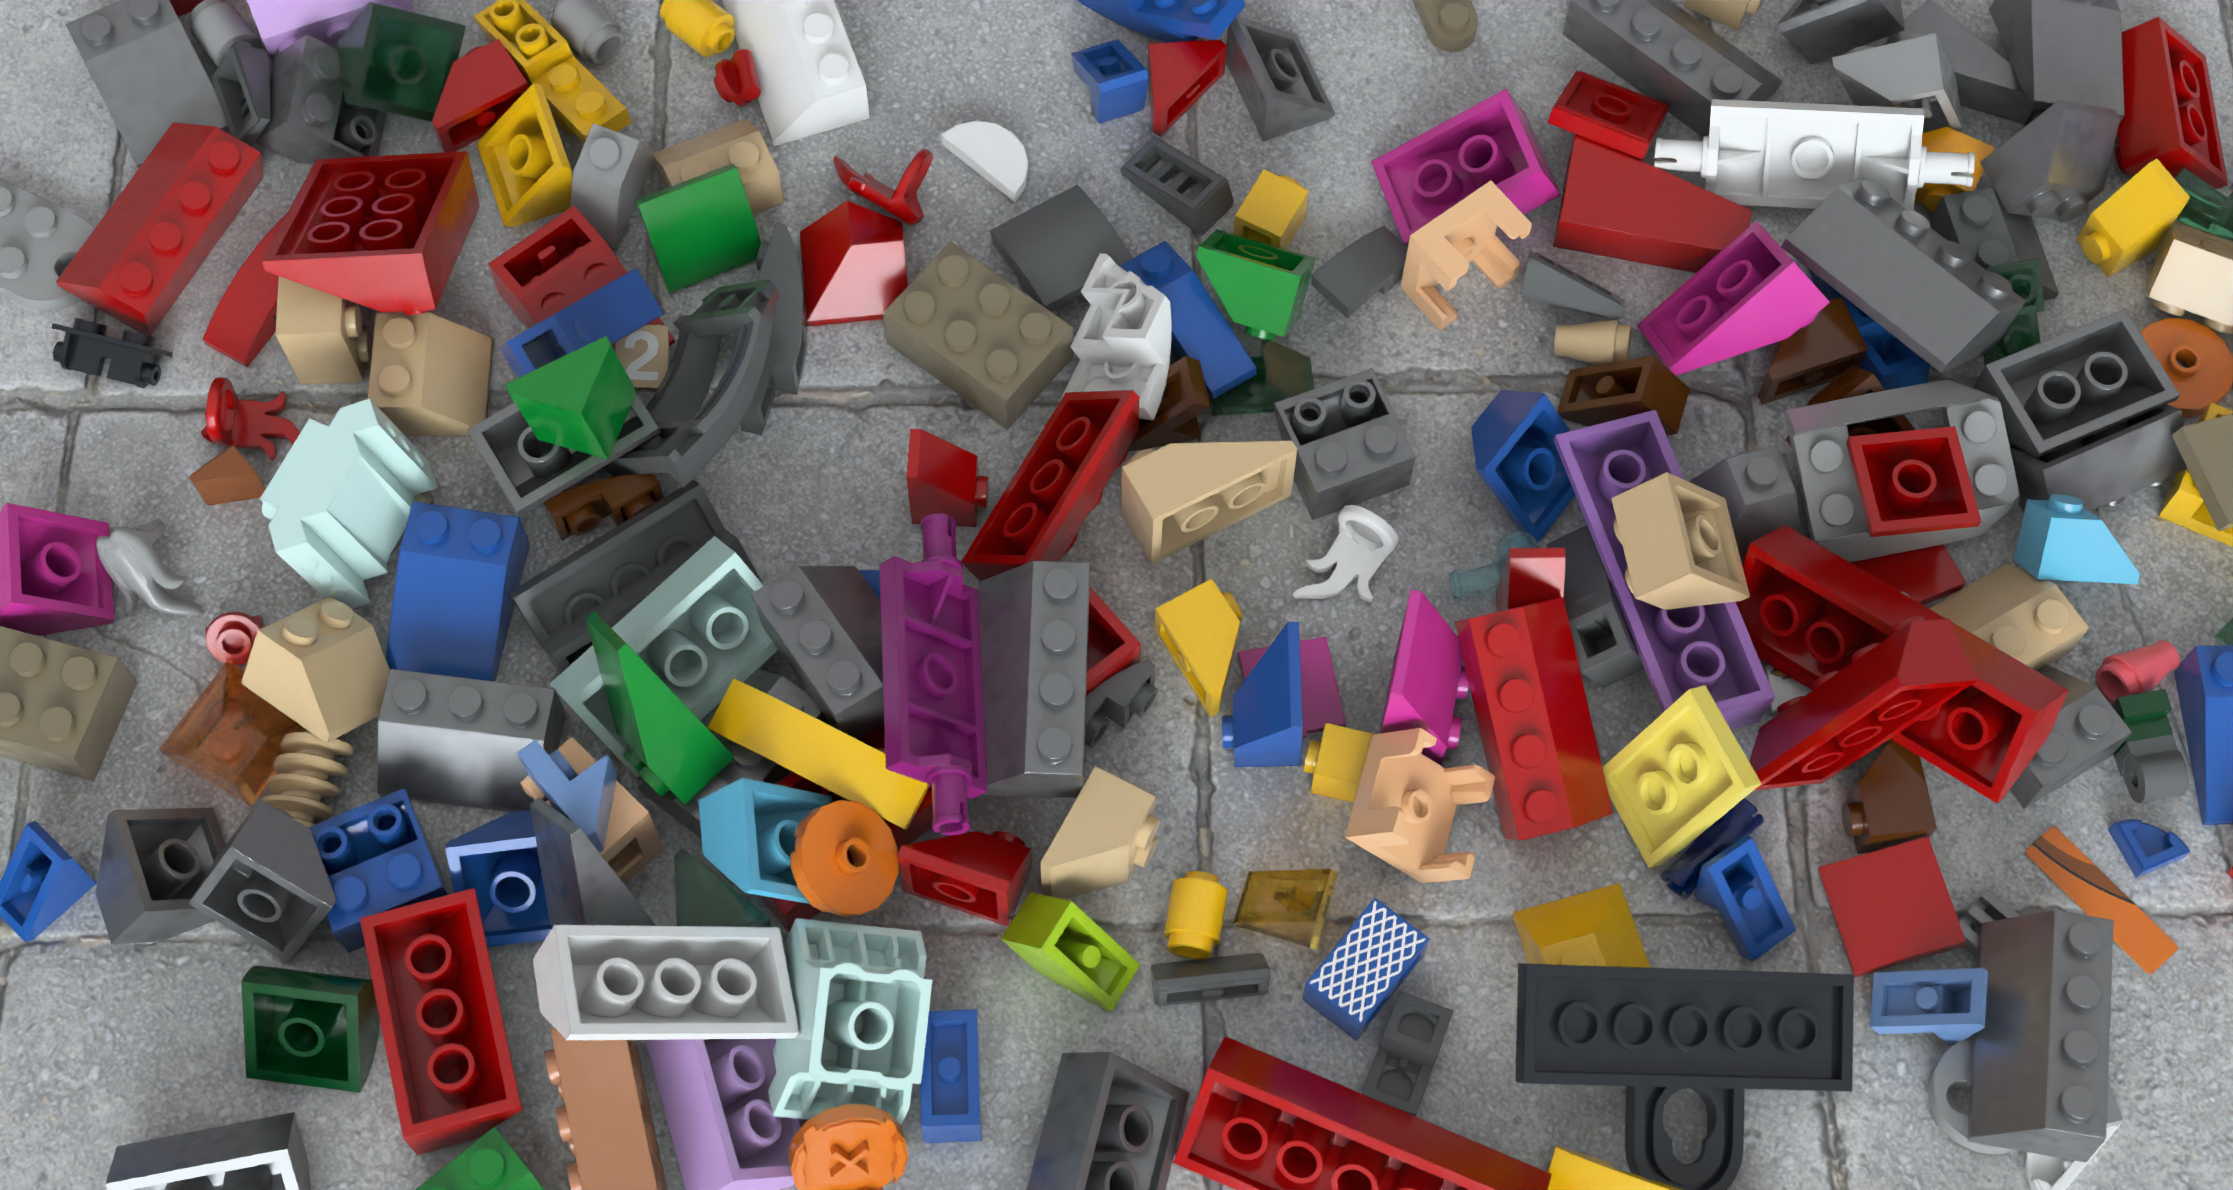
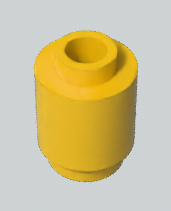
[660,0,735,57]
[1163,871,1228,960]

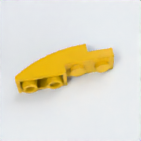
[474,0,632,143]

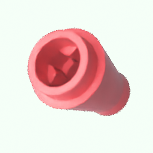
[2095,640,2180,704]

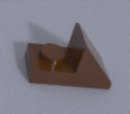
[1128,356,1210,452]

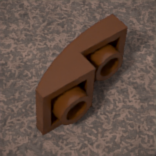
[544,474,664,541]

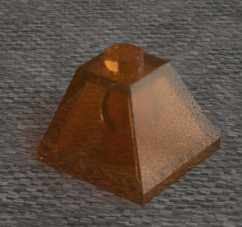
[159,661,308,806]

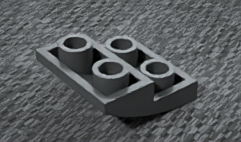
[990,184,1133,311]

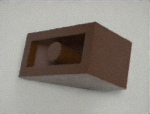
[1757,297,1868,405]
[1557,355,1690,436]
[1842,739,1937,854]

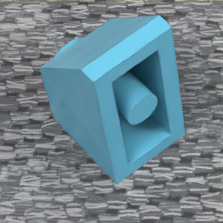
[2014,494,2140,584]

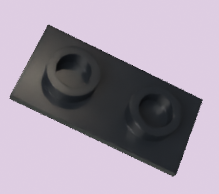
[51,318,173,388]

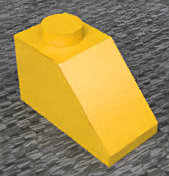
[2076,159,2190,277]
[1154,578,1243,717]

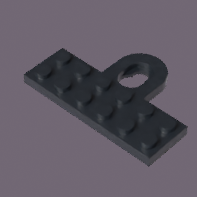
[1515,963,1854,1190]

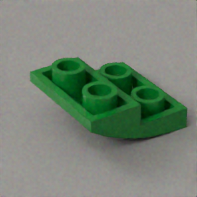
[635,163,761,293]

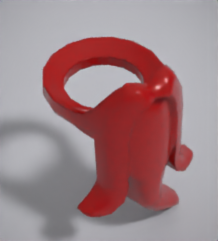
[833,149,933,225]
[200,377,300,461]

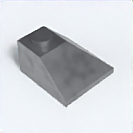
[1688,445,1801,565]
[96,808,225,944]

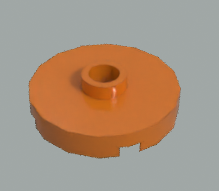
[2140,318,2233,418]
[791,800,899,918]

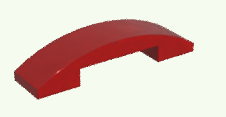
[202,212,288,367]

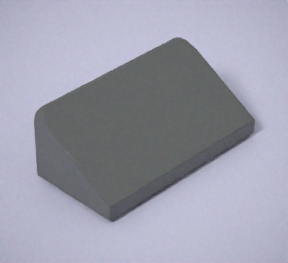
[1150,953,1271,1006]

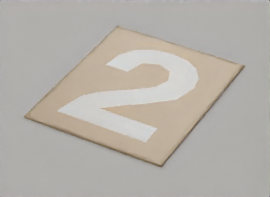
[616,325,668,388]

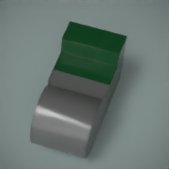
[2111,689,2188,803]

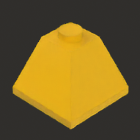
[1512,883,1650,967]

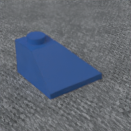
[1471,390,1575,545]
[1222,622,1303,767]
[445,807,555,947]

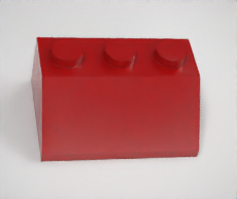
[2115,16,2228,189]

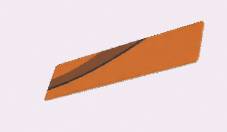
[2025,826,2178,975]

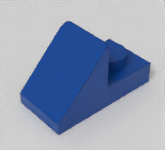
[1071,39,1149,123]
[1695,835,1796,961]

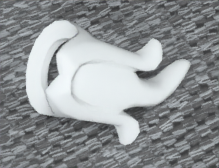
[1293,505,1399,602]

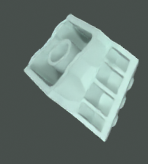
[260,398,438,609]
[768,918,932,1125]

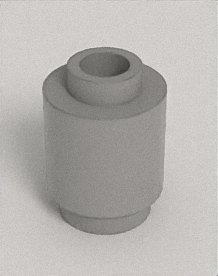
[189,0,261,67]
[551,0,624,64]

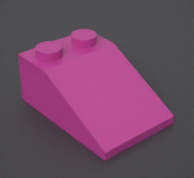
[1371,89,1561,247]
[1636,221,1830,376]
[1380,589,1469,766]

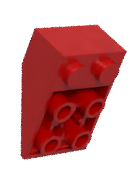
[488,206,675,352]

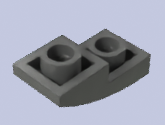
[1084,660,1158,748]

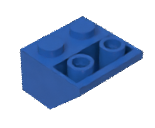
[308,788,450,953]

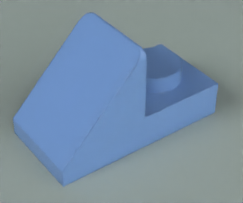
[517,739,617,853]
[1870,968,1988,1045]

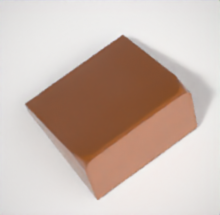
[189,445,266,506]

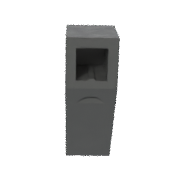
[1547,525,1644,688]

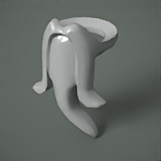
[96,519,204,616]

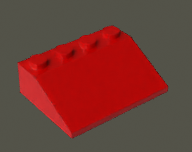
[262,151,480,315]

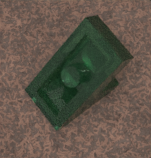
[1209,339,1314,416]

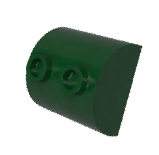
[241,965,380,1093]

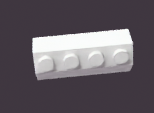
[721,0,870,146]
[533,925,799,1040]

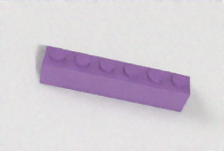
[1554,410,1775,730]

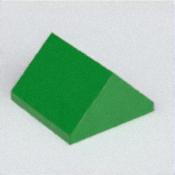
[505,336,637,459]

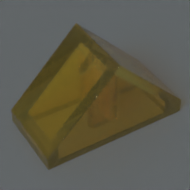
[1233,869,1338,950]

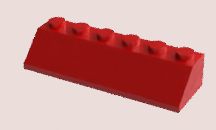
[1736,525,2069,803]
[1173,1036,1552,1190]

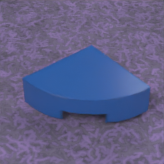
[2108,819,2191,878]

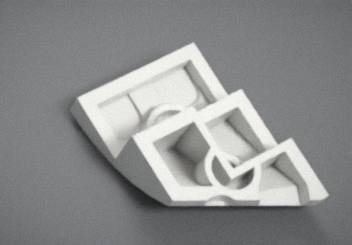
[1060,253,1172,420]

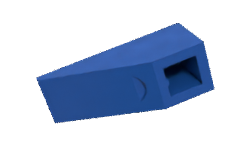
[499,268,664,378]

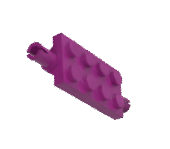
[879,513,988,835]

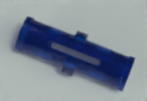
[1661,798,1764,899]

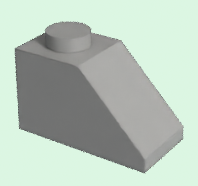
[570,123,656,251]

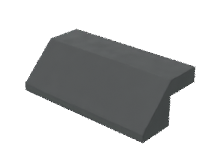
[508,480,762,674]

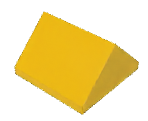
[476,83,573,227]

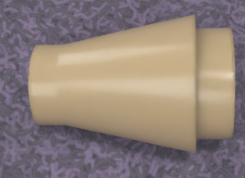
[1554,319,1632,365]

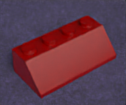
[56,122,263,336]
[961,390,1140,581]
[1454,597,1613,841]
[1749,616,1978,791]
[360,888,523,1155]

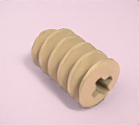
[262,731,355,827]

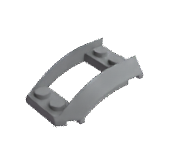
[1784,380,2020,563]

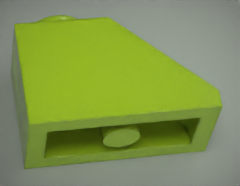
[1001,892,1140,1012]

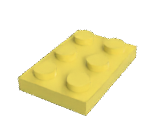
[1602,685,1762,869]

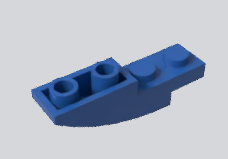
[1077,0,1246,43]

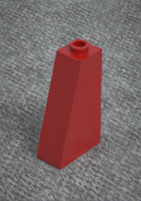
[1553,134,1752,273]

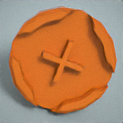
[788,1104,909,1190]

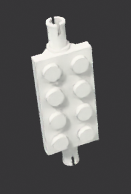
[1654,99,1975,211]

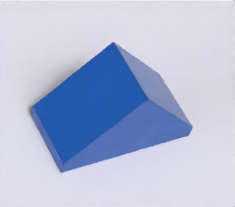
[0,821,97,942]

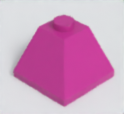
[0,503,115,636]

